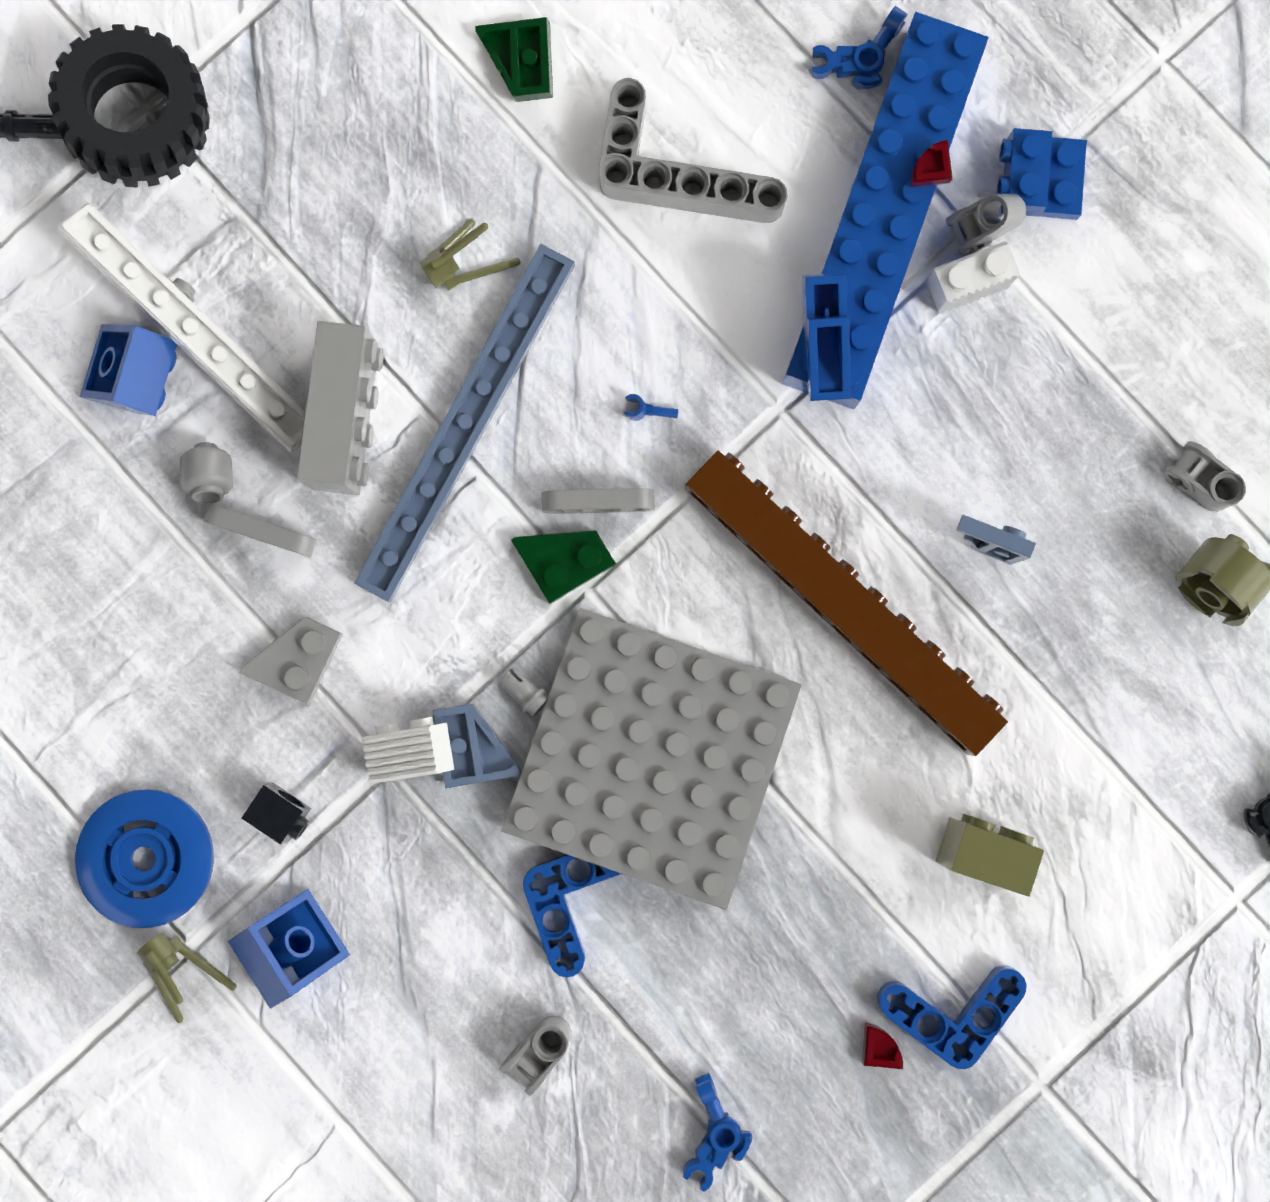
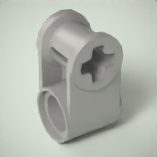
[946,194,1026,256]
[1163,441,1246,512]
[499,1016,571,1096]

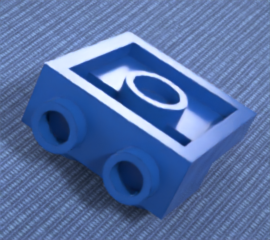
[996,128,1087,220]

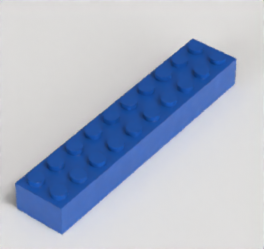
[782,11,989,410]

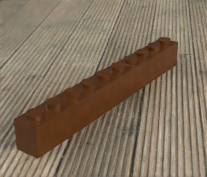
[685,450,1008,756]

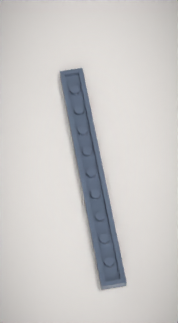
[354,244,575,603]

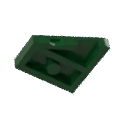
[475,17,553,102]
[511,530,616,605]

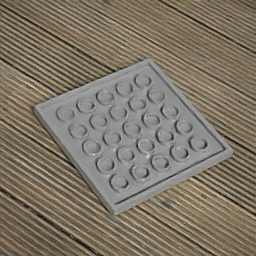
[501,608,802,910]

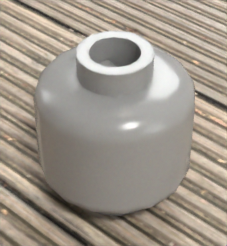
[180,442,233,503]

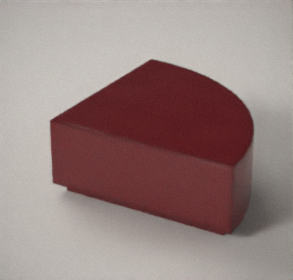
[910,140,953,187]
[862,1023,903,1069]

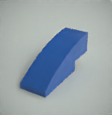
[802,273,851,401]

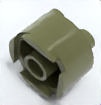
[1175,534,1270,626]

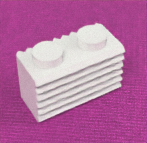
[926,241,1020,314]
[361,717,454,784]

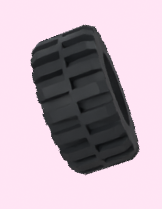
[48,24,210,188]

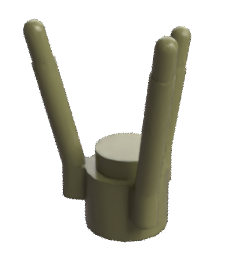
[420,219,521,290]
[137,933,237,1023]

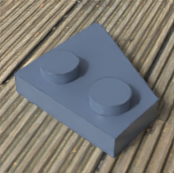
[956,514,1036,565]
[433,704,521,789]

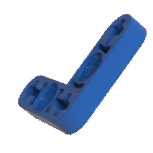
[523,854,621,978]
[877,965,1027,1069]

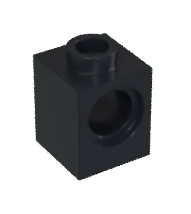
[241,783,312,845]

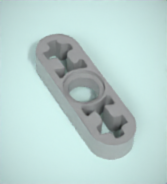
[542,488,655,514]
[203,503,317,558]

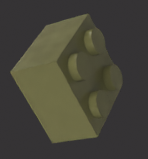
[935,813,1044,897]

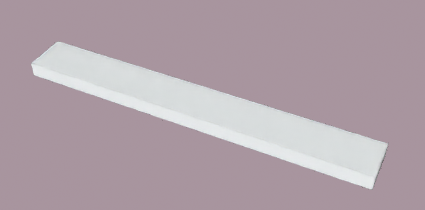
[58,202,306,453]

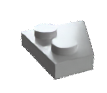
[239,617,343,704]

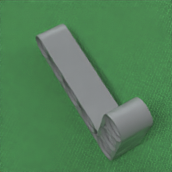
[599,78,788,223]

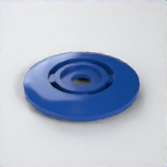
[75,789,214,928]

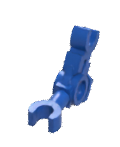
[812,6,908,90]
[683,1073,752,1192]

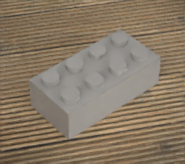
[297,321,383,495]

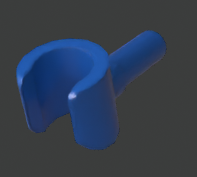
[623,394,678,421]

